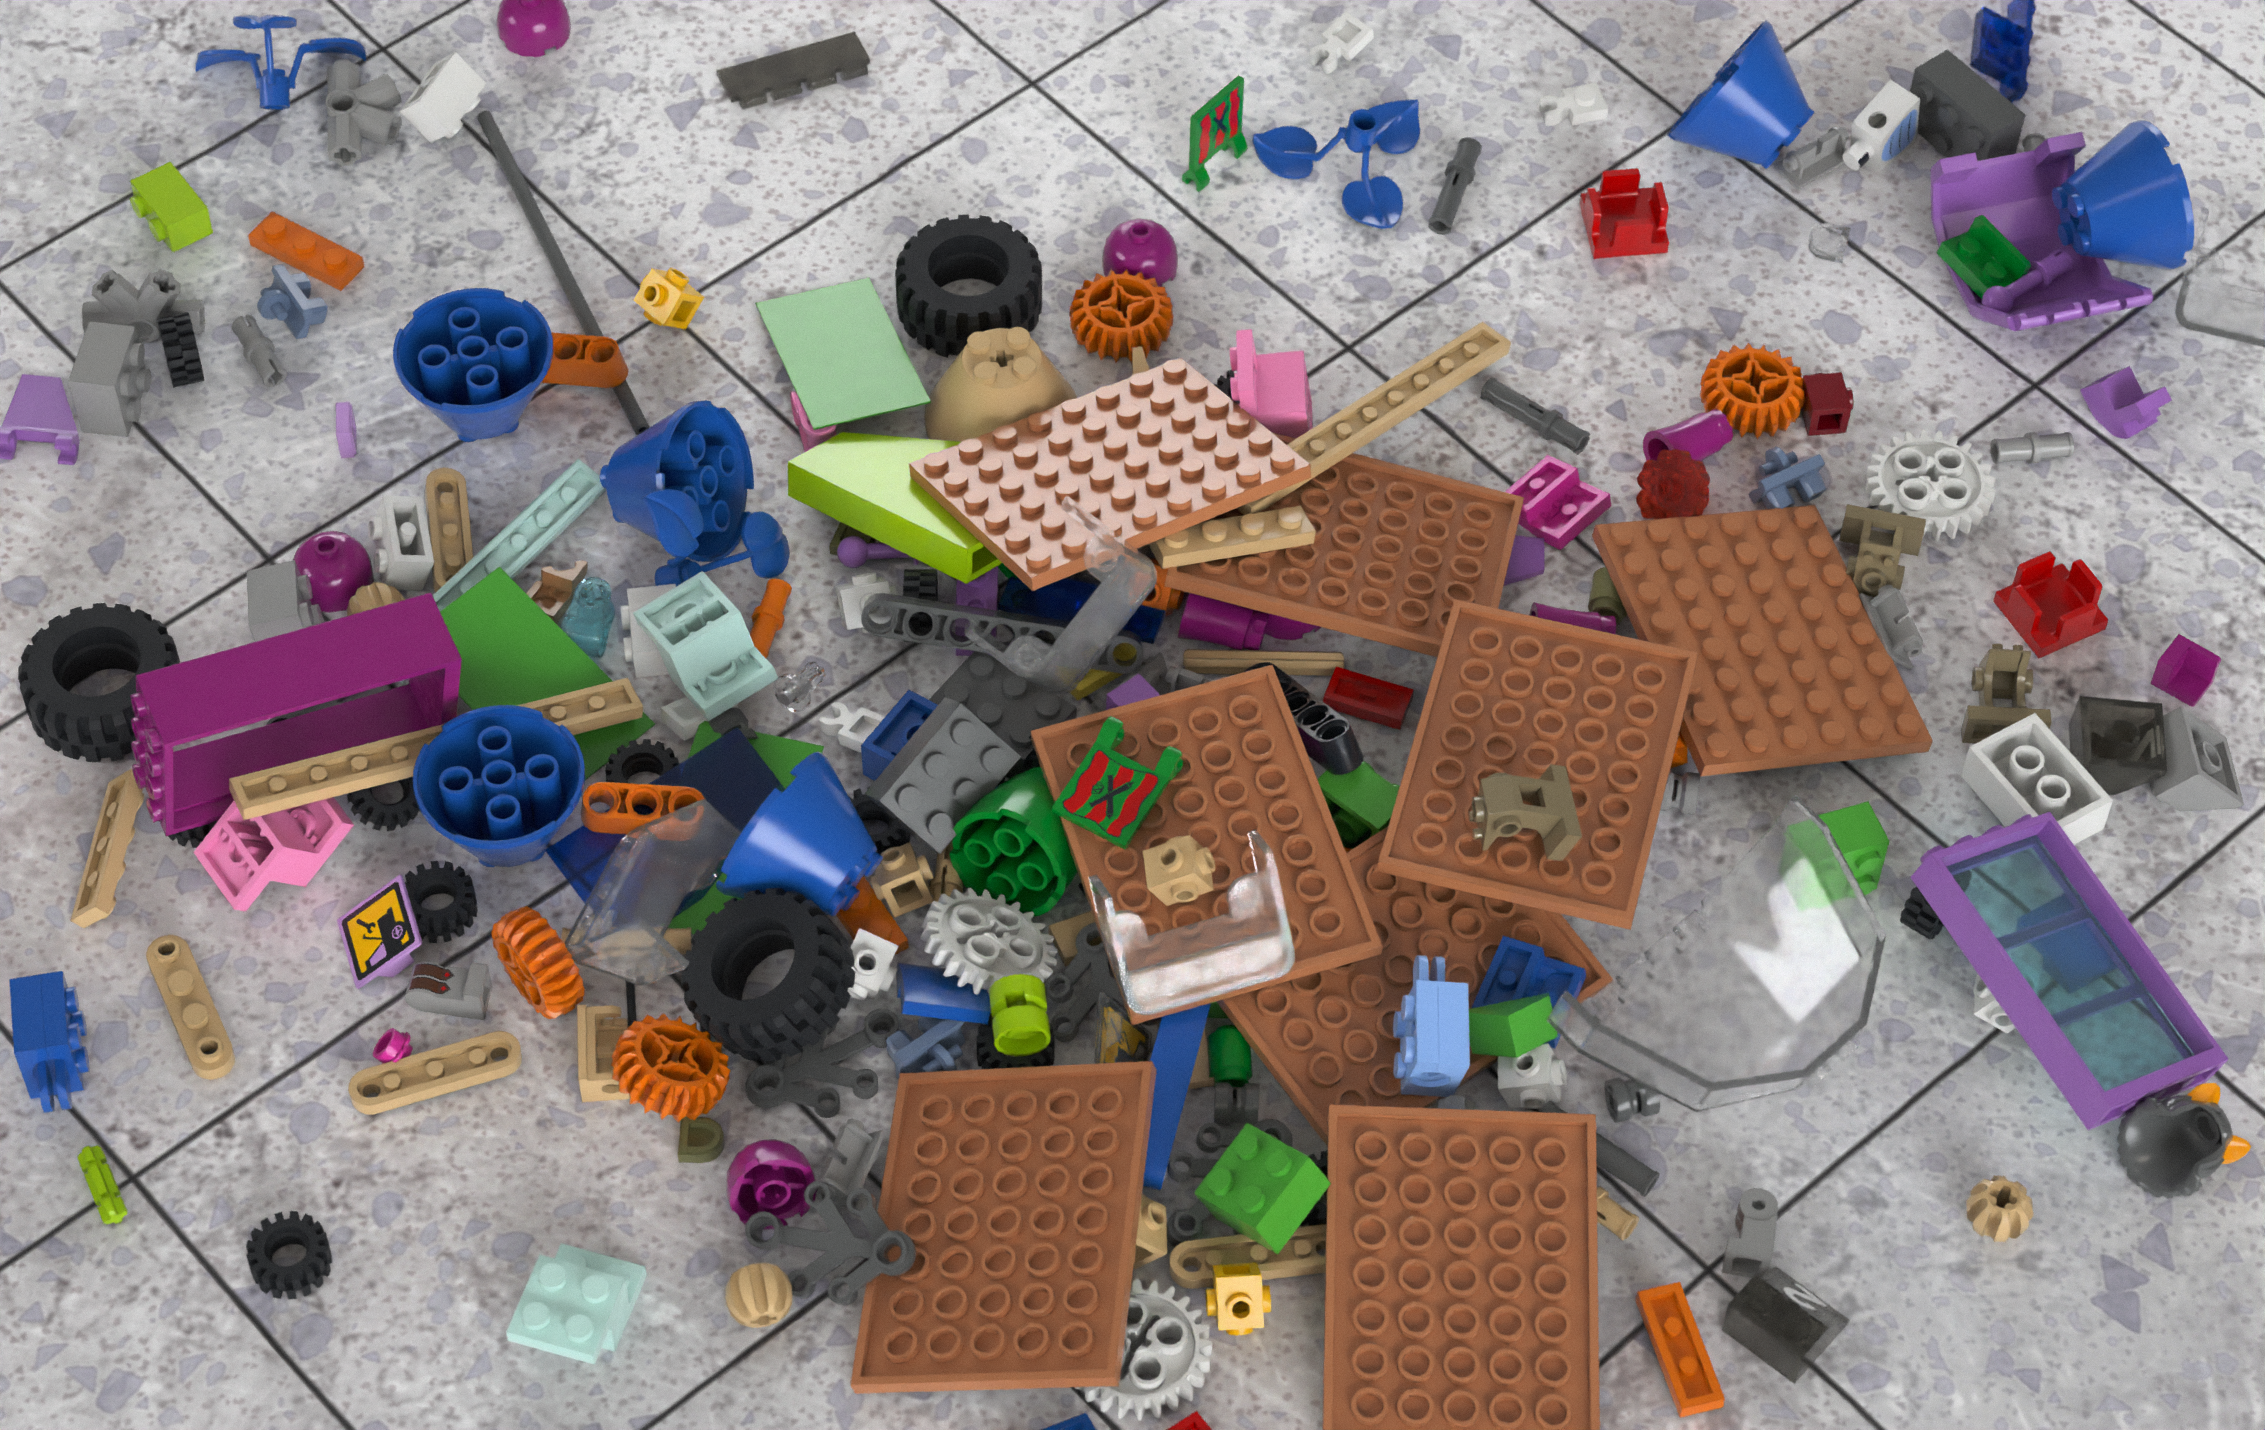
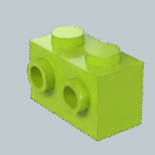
[130,161,213,252]

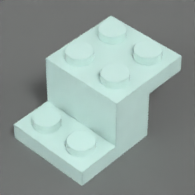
[633,571,778,721]
[506,1243,647,1364]

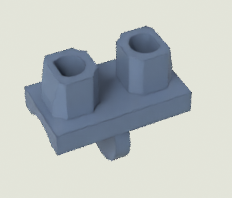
[257,264,328,339]
[1748,447,1826,509]
[886,1016,965,1080]

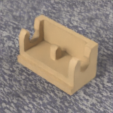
[577,1005,630,1102]

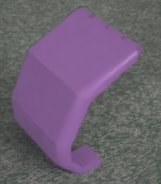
[1930,132,2153,331]

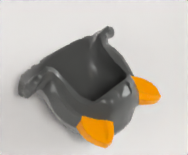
[2117,1083,2251,1199]

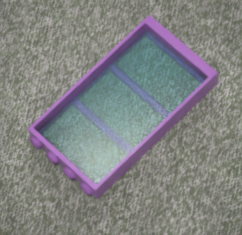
[1910,812,2229,1130]

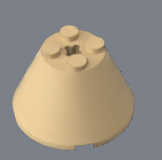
[925,327,1077,442]

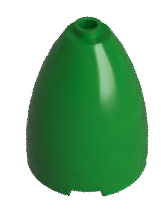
[949,767,1077,917]

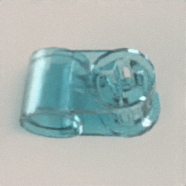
[561,577,615,658]

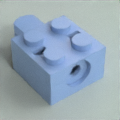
[1393,955,1470,1097]

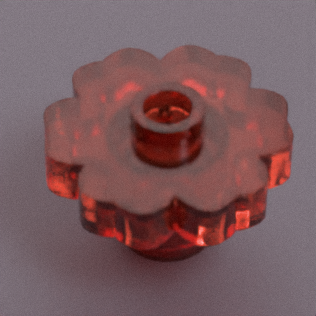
[1636,449,1710,520]

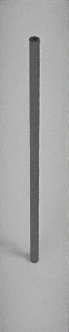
[477,111,650,435]

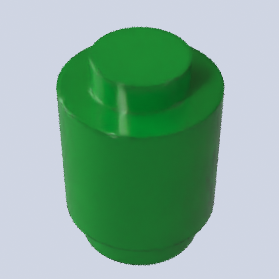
[1207,1025,1253,1087]

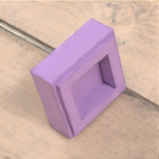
[336,402,357,458]

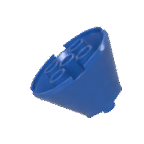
[1667,20,1815,169]
[2052,120,2194,270]
[393,288,554,442]
[600,401,754,562]
[413,705,585,867]
[716,752,883,917]

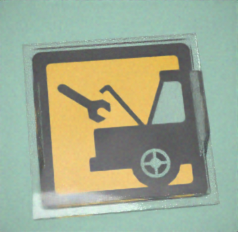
[1094,992,1153,1064]

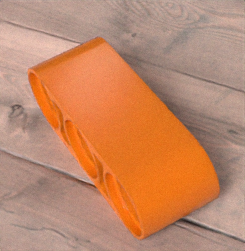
[541,332,628,388]
[581,782,706,838]

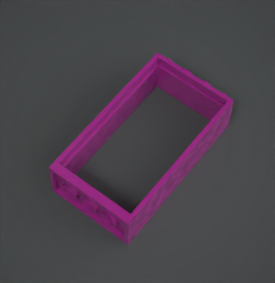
[130,593,462,836]

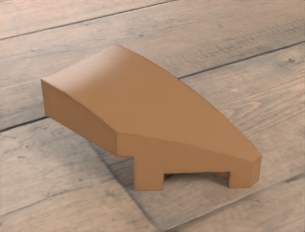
[526,560,588,624]

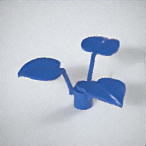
[195,15,366,110]
[1252,100,1420,229]
[641,489,790,587]

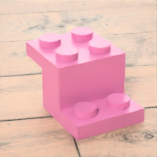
[1230,329,1313,438]
[193,797,354,912]

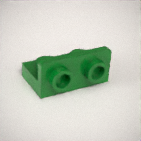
[1936,215,2031,299]

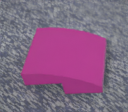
[1505,455,1612,550]

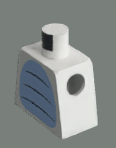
[1842,79,1920,171]

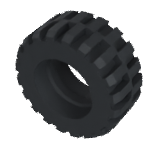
[895,214,1042,358]
[18,603,180,763]
[681,888,855,1062]

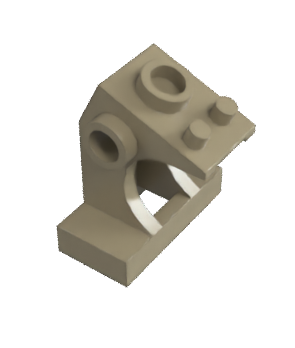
[1839,504,1926,597]
[1961,644,2052,744]
[1469,764,1582,861]

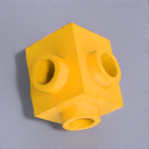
[633,268,704,329]
[1205,1262,1271,1335]

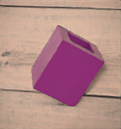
[2150,634,2221,707]

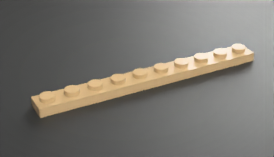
[1236,322,1511,515]
[229,678,643,820]

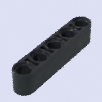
[1243,662,1364,775]

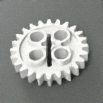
[1865,429,1996,541]
[920,888,1058,995]
[1075,1279,1212,1420]

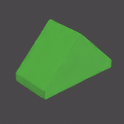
[1469,993,1558,1058]

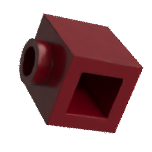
[1801,372,1854,436]

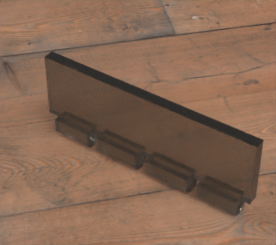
[717,32,870,110]

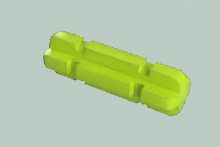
[77,1145,128,1224]

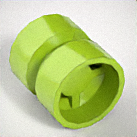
[989,974,1051,1056]

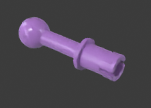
[1982,249,2073,313]
[837,536,919,568]

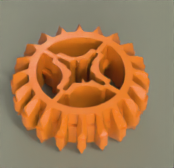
[1069,268,1173,363]
[1700,342,1805,439]
[491,906,585,1020]
[611,1013,730,1123]

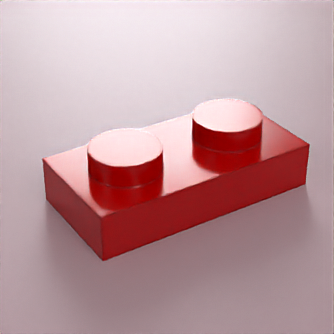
[1323,666,1414,730]

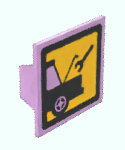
[337,875,423,989]

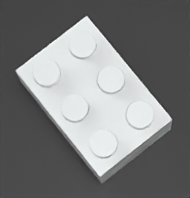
[1961,713,2113,864]

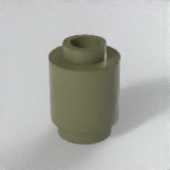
[1588,567,1627,626]

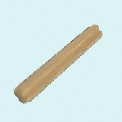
[1183,649,1344,676]

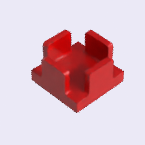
[1579,168,1669,259]
[1993,551,2108,658]

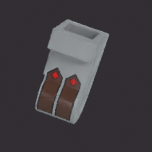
[405,962,492,1020]
[1722,1188,1778,1281]

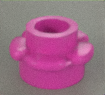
[373,1028,413,1064]

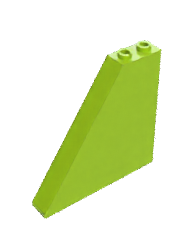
[787,432,1002,584]

